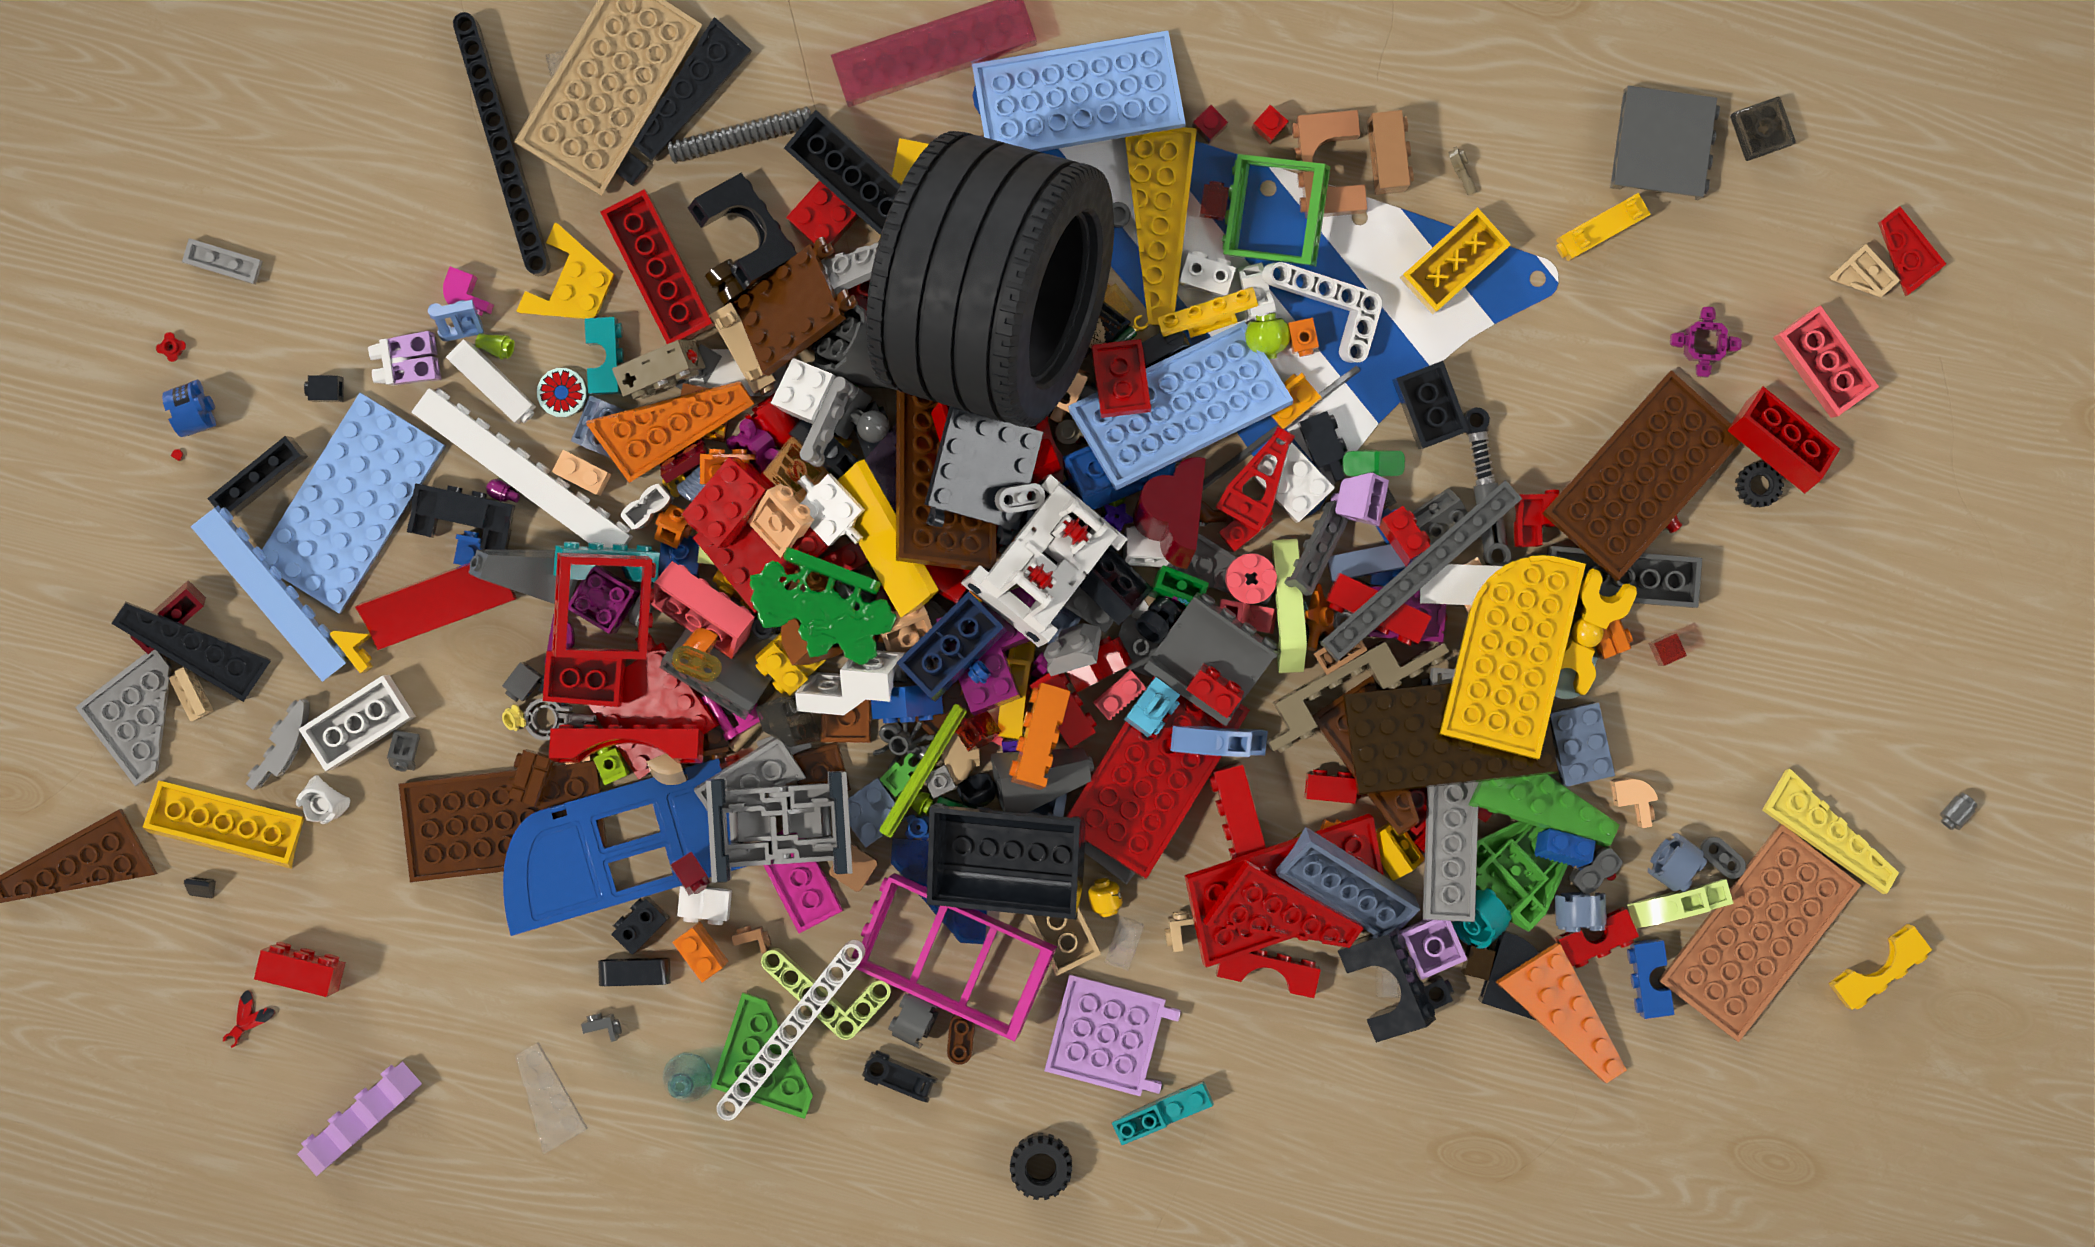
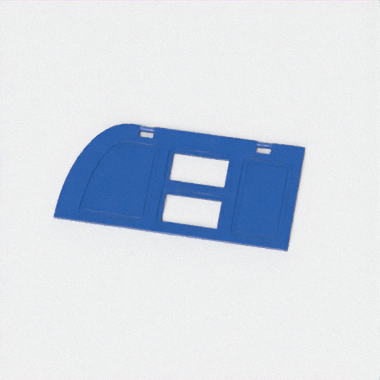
[503,758,747,936]

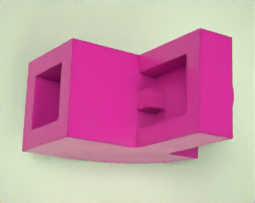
[443,266,494,316]

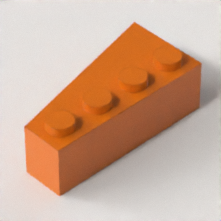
[1009,683,1071,790]

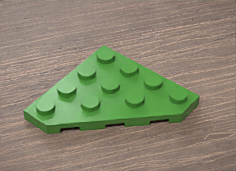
[711,992,813,1119]

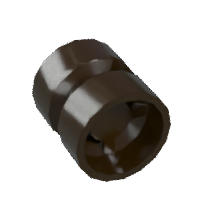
[705,259,751,306]

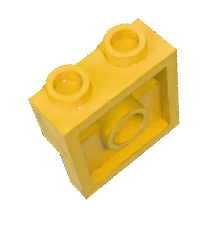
[755,633,826,696]

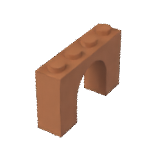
[1292,110,1367,219]

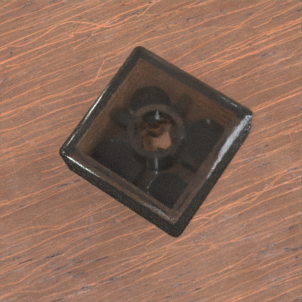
[1730,96,1796,161]

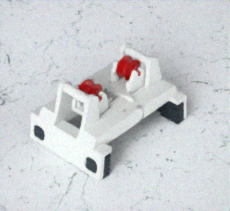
[961,475,1127,647]

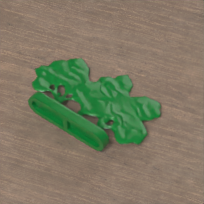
[749,547,897,665]

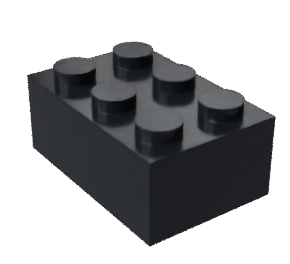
[1392,361,1469,449]

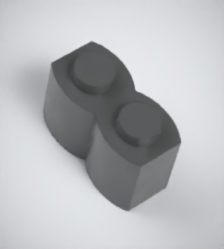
[1569,847,1623,894]

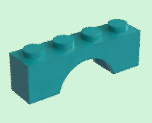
[553,541,660,582]

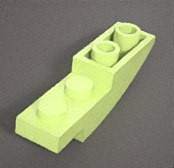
[1627,879,1733,928]

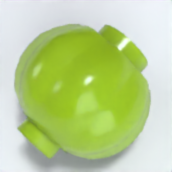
[1245,313,1291,359]

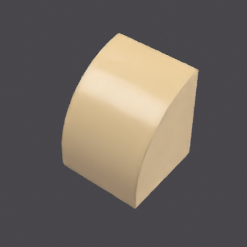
[646,754,687,785]

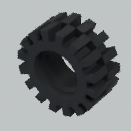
[1735,462,1784,508]

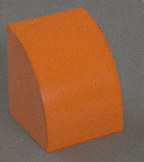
[679,628,718,665]

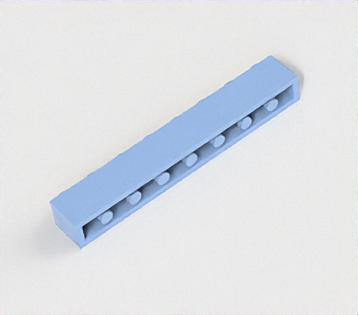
[191,505,349,682]

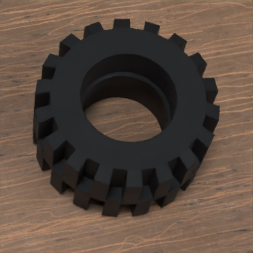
[1010,1133,1072,1200]

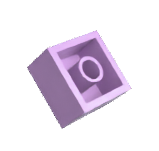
[1400,920,1467,980]

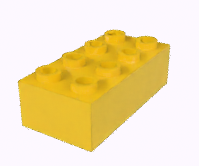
[1400,207,1511,315]

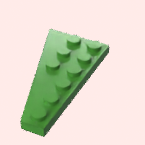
[1468,774,1620,847]

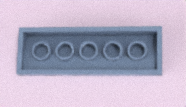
[1276,827,1420,935]

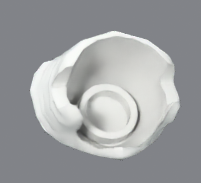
[296,775,350,824]

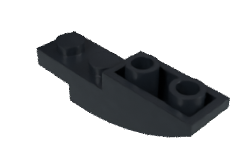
[788,419,859,480]

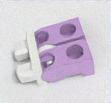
[368,331,441,386]

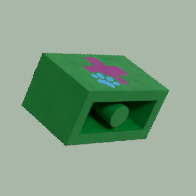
[1149,565,1209,610]

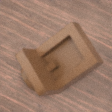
[731,925,771,954]

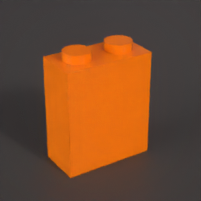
[672,921,729,983]

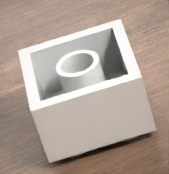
[771,358,836,424]

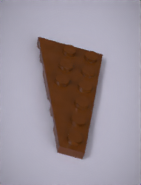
[1312,675,1419,837]
[0,809,158,903]

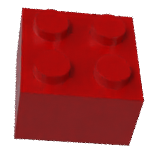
[786,181,859,245]

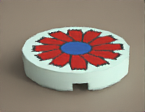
[537,368,587,417]

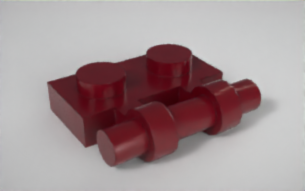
[659,437,708,484]

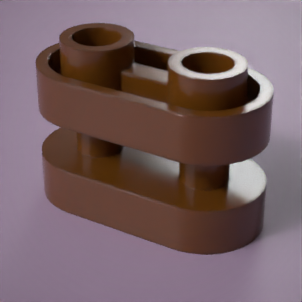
[947,1014,975,1065]

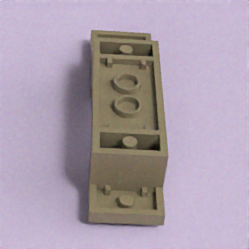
[1267,641,1449,752]

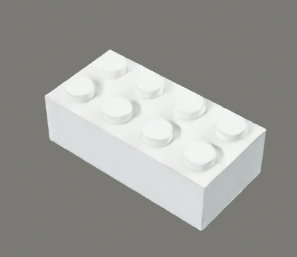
[299,675,416,771]

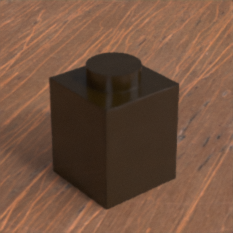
[1461,944,1496,981]

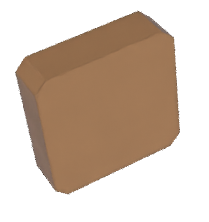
[829,843,878,892]

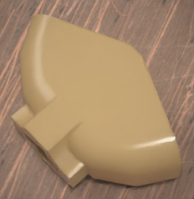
[942,726,980,785]

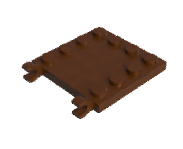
[734,237,858,376]

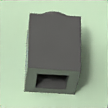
[502,662,542,702]

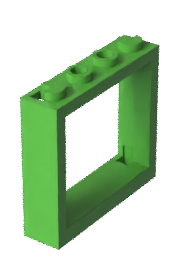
[1222,154,1331,267]

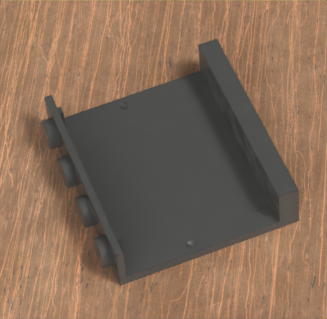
[1610,86,1720,200]
[1144,592,1280,726]
[660,605,781,720]

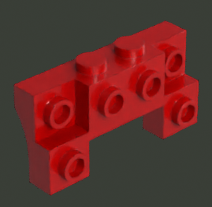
[1514,489,1560,547]

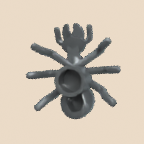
[873,718,934,769]

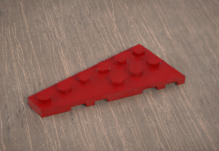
[1203,860,1364,948]

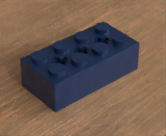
[896,592,1007,702]

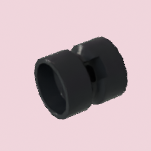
[1135,596,1181,644]

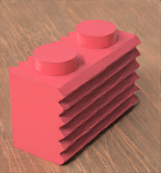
[1093,670,1146,720]

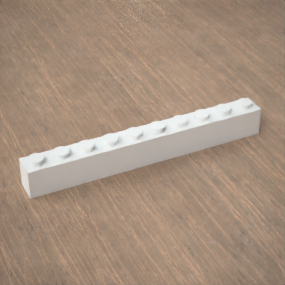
[412,388,633,548]

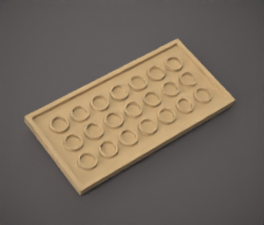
[514,0,702,196]

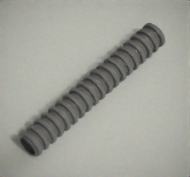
[668,106,811,163]

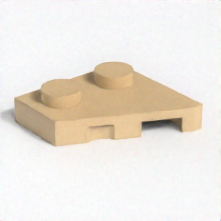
[1828,244,1900,298]

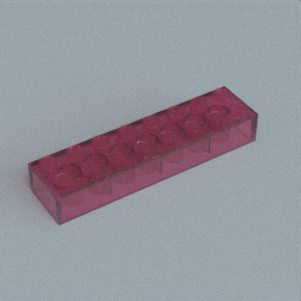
[831,0,1037,107]

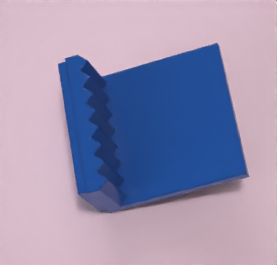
[658,536,700,579]

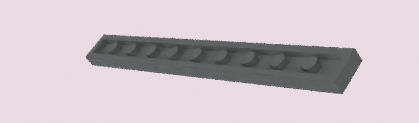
[1320,480,1522,662]

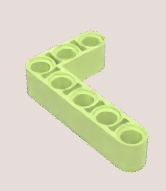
[1272,539,1307,673]
[761,947,892,1040]

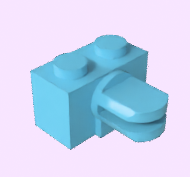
[1124,677,1180,737]

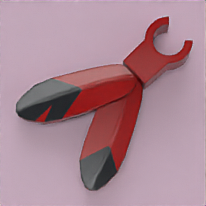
[223,990,275,1048]

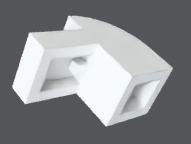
[1238,263,1276,317]

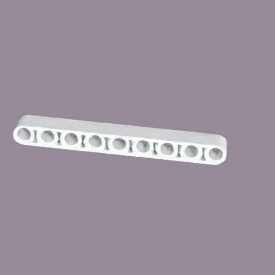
[717,940,865,1120]

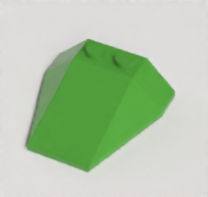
[1476,821,1568,931]

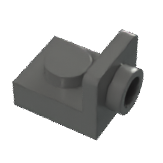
[387,730,420,772]

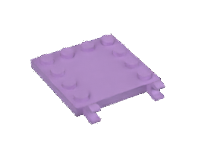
[1044,974,1181,1096]

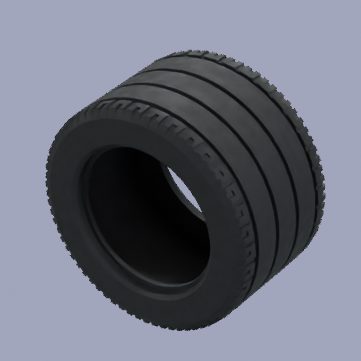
[867,131,1114,427]

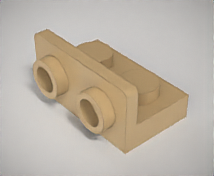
[169,667,214,721]

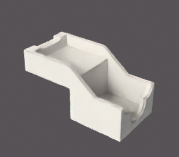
[795,650,907,715]

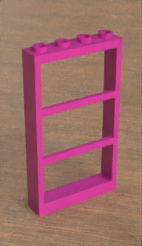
[852,873,1057,1042]

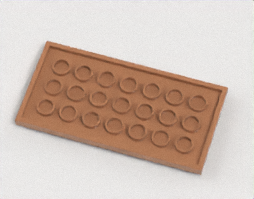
[1658,823,1861,1042]

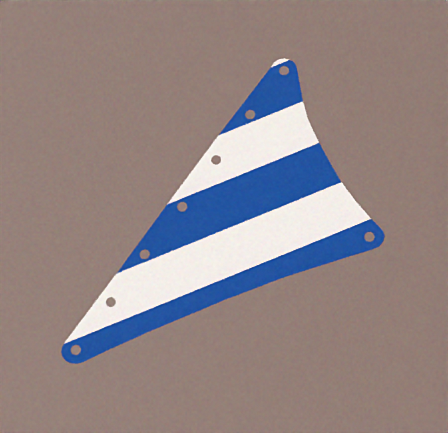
[972,86,1558,516]

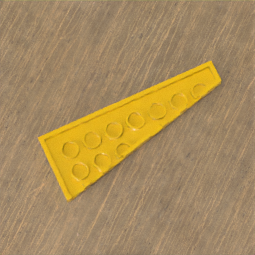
[1125,127,1197,326]

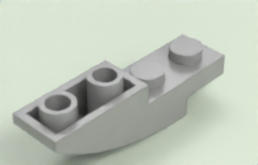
[246,699,310,790]

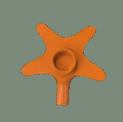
[1304,584,1335,651]

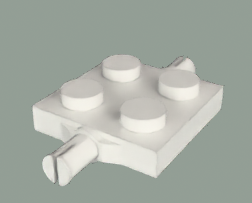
[797,474,865,546]

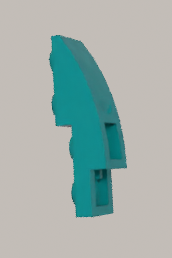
[1112,1081,1214,1145]

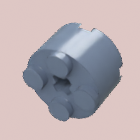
[1647,833,1707,892]
[1555,892,1607,932]

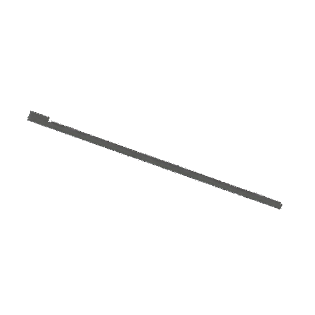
[1202,366,1360,491]

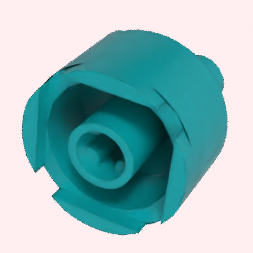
[1452,888,1512,949]

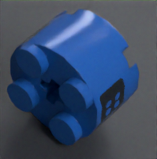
[162,379,216,437]

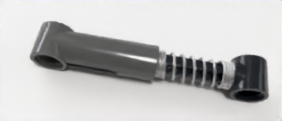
[1464,407,1511,566]

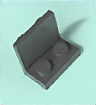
[1412,488,1468,545]

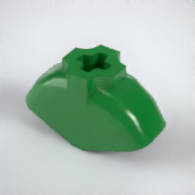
[1343,449,1405,476]

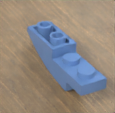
[1170,726,1268,757]

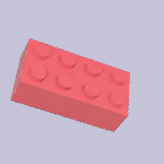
[1773,305,1879,418]
[650,561,755,659]

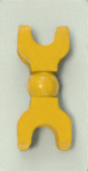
[1561,569,1637,695]

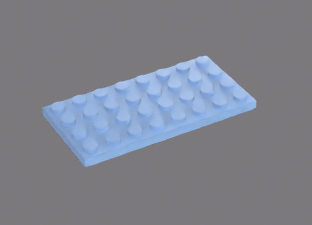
[972,31,1186,152]
[1068,321,1293,490]
[262,393,446,614]

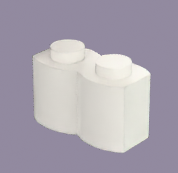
[621,484,674,530]
[677,886,732,925]

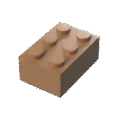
[1367,110,1414,195]

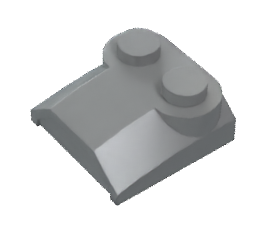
[1044,623,1101,676]

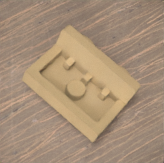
[1165,911,1194,952]

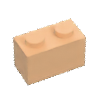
[552,450,612,496]

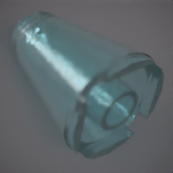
[662,1053,712,1103]

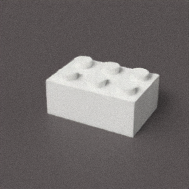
[1253,438,1335,523]

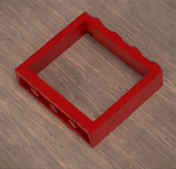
[552,553,656,660]

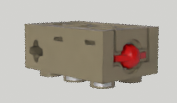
[612,340,706,399]

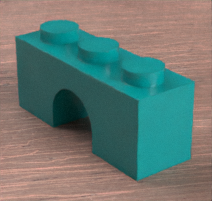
[584,317,624,395]

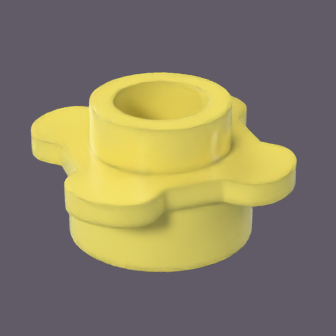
[502,704,526,731]

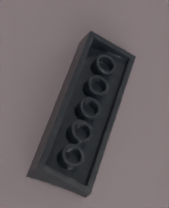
[1019,497,1153,625]

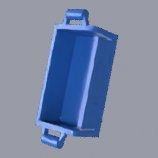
[1062,446,1182,510]

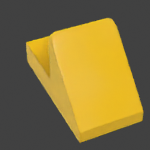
[330,631,374,673]

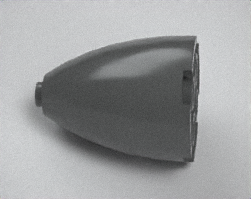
[811,305,889,388]

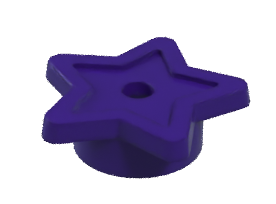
[1103,503,1133,532]

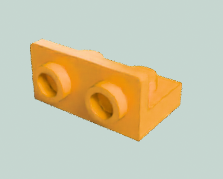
[1270,373,1322,430]

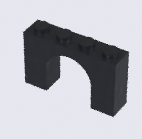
[688,173,797,290]
[1338,927,1436,1043]

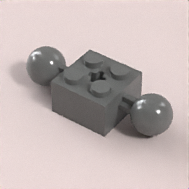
[834,387,889,443]

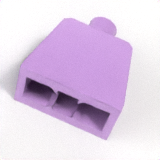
[1331,473,1389,526]

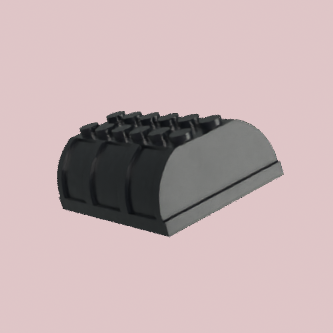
[927,803,1086,919]

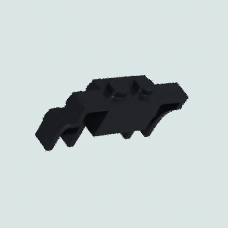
[407,483,515,550]

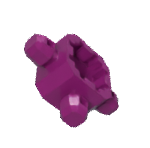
[1670,307,1742,378]
[726,419,783,474]

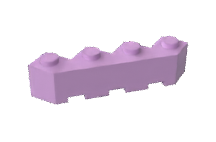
[297,1061,422,1176]

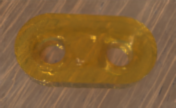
[671,646,722,682]

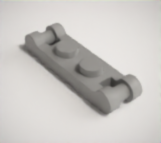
[800,377,857,467]

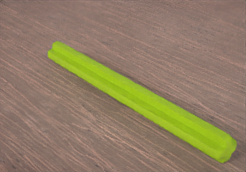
[879,704,967,838]

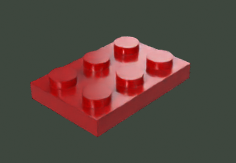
[1091,339,1151,418]

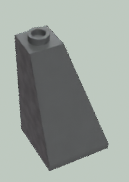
[469,550,578,604]
[990,748,1094,813]

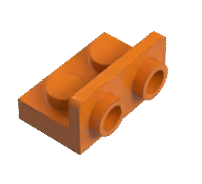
[700,449,756,484]

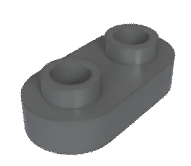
[1700,837,1746,879]

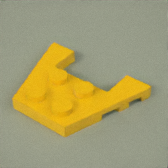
[516,223,615,319]

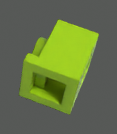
[593,746,630,785]

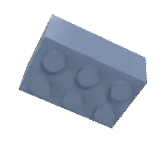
[1549,702,1615,787]

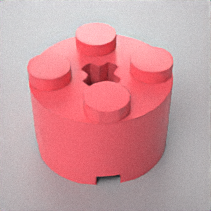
[1225,554,1277,604]

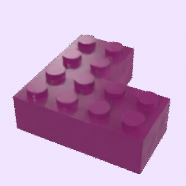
[936,587,1036,716]

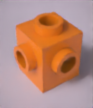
[654,504,693,549]

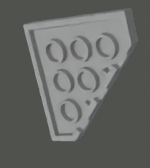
[75,649,172,786]

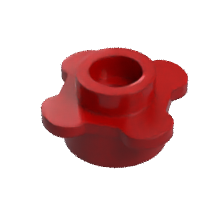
[156,332,186,362]

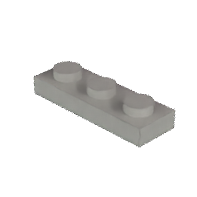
[182,238,263,285]

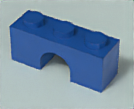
[1627,938,1675,1019]

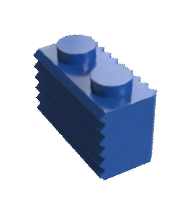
[1534,828,1596,868]

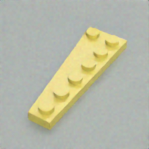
[1762,769,1899,894]

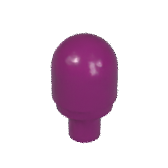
[486,479,521,503]

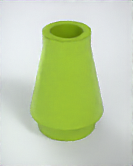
[475,333,515,360]

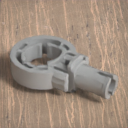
[524,698,597,740]

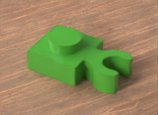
[879,753,919,797]

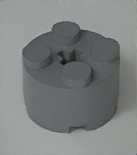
[888,993,940,1049]

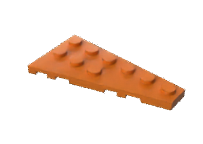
[586,381,754,483]
[1495,943,1627,1083]

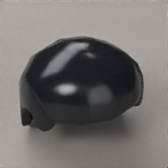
[957,773,997,808]

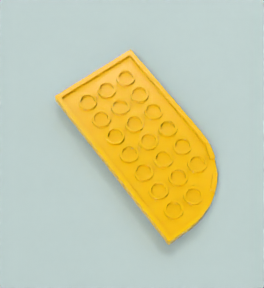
[1440,555,1586,760]

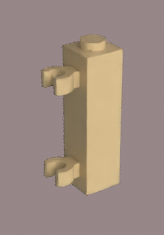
[709,303,777,396]

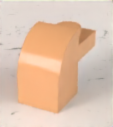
[1610,778,1658,828]

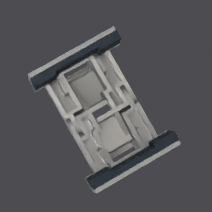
[706,771,853,883]

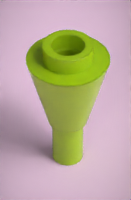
[910,791,934,816]

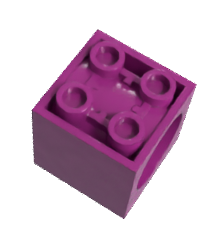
[568,565,640,634]

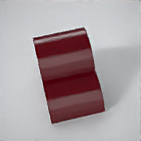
[1133,457,1206,569]

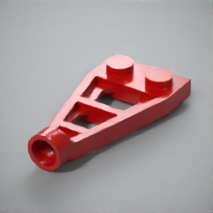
[1216,427,1295,532]

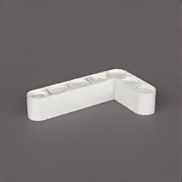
[1262,262,1382,363]

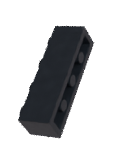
[207,436,308,517]

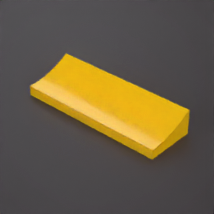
[837,459,939,617]
[143,780,304,869]

